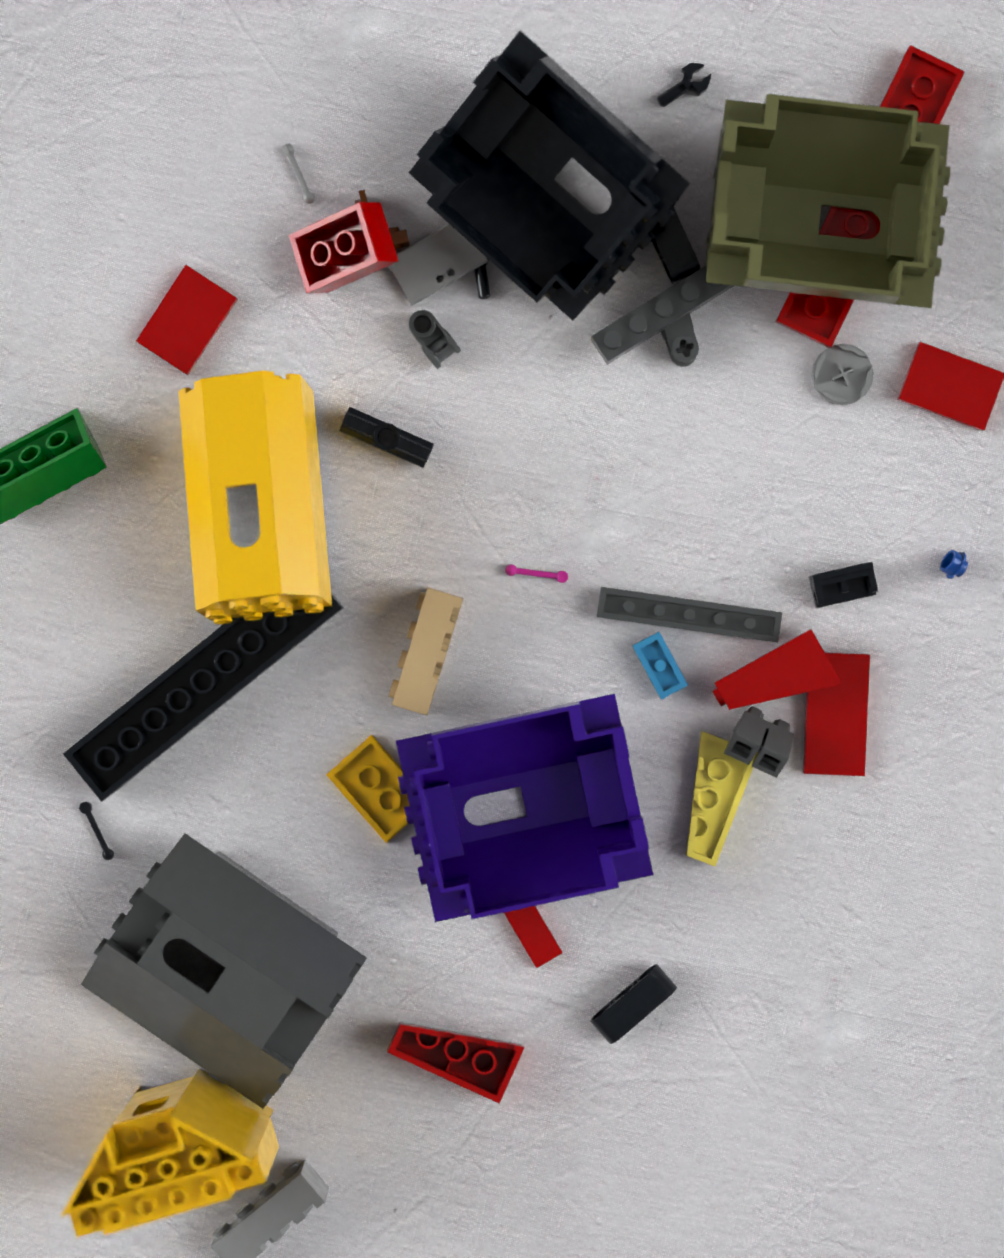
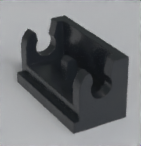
[808,562,878,608]

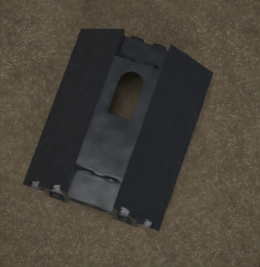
[408,30,690,321]

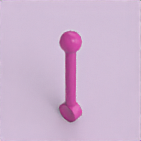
[505,564,568,583]

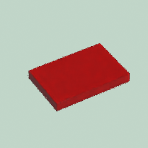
[136,265,238,375]
[897,342,1004,431]

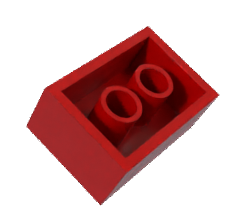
[289,202,399,294]

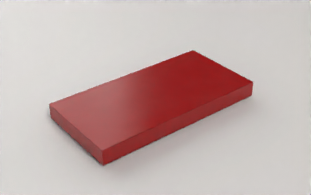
[803,653,870,776]

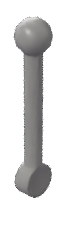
[283,143,315,204]

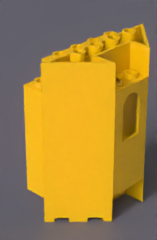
[61,1069,279,1237]

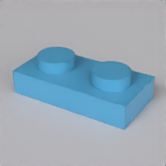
[632,631,688,700]

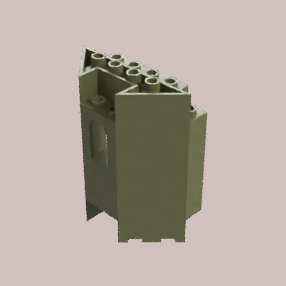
[706,94,951,309]

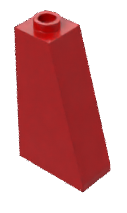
[713,629,842,710]

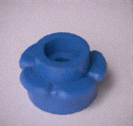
[940,550,968,579]

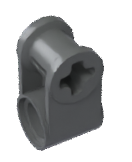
[409,310,461,369]
[661,313,699,367]

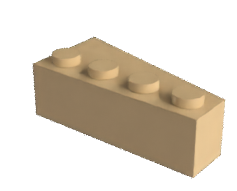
[388,587,464,716]

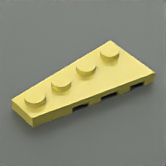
[686,731,758,866]

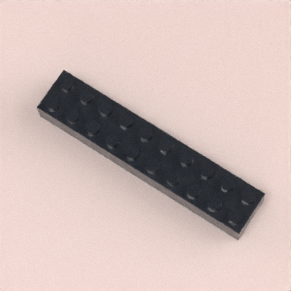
[63,592,344,802]

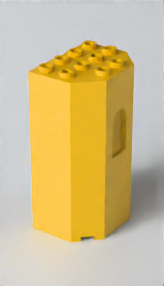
[178,370,332,624]

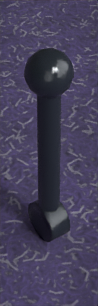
[79,802,114,860]

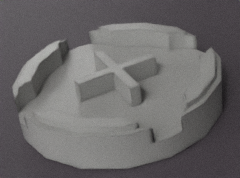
[811,344,874,405]

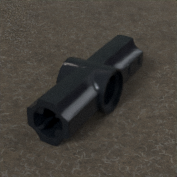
[339,407,434,468]

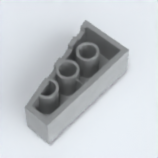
[211,1160,329,1258]

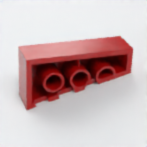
[387,1022,525,1104]

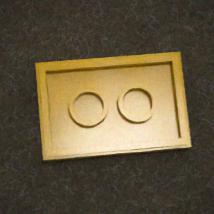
[326,735,410,843]

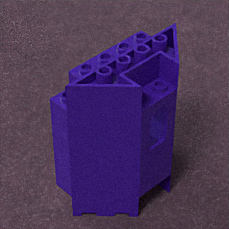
[396,694,654,922]

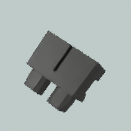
[724,706,795,778]

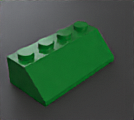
[0,408,107,524]

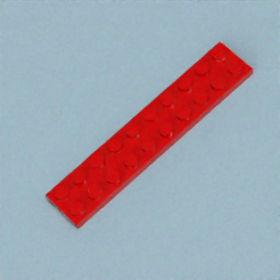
[775,45,965,349]

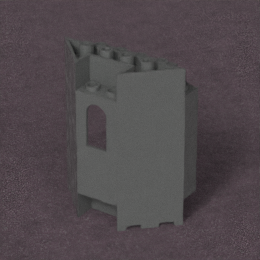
[81,833,367,1109]

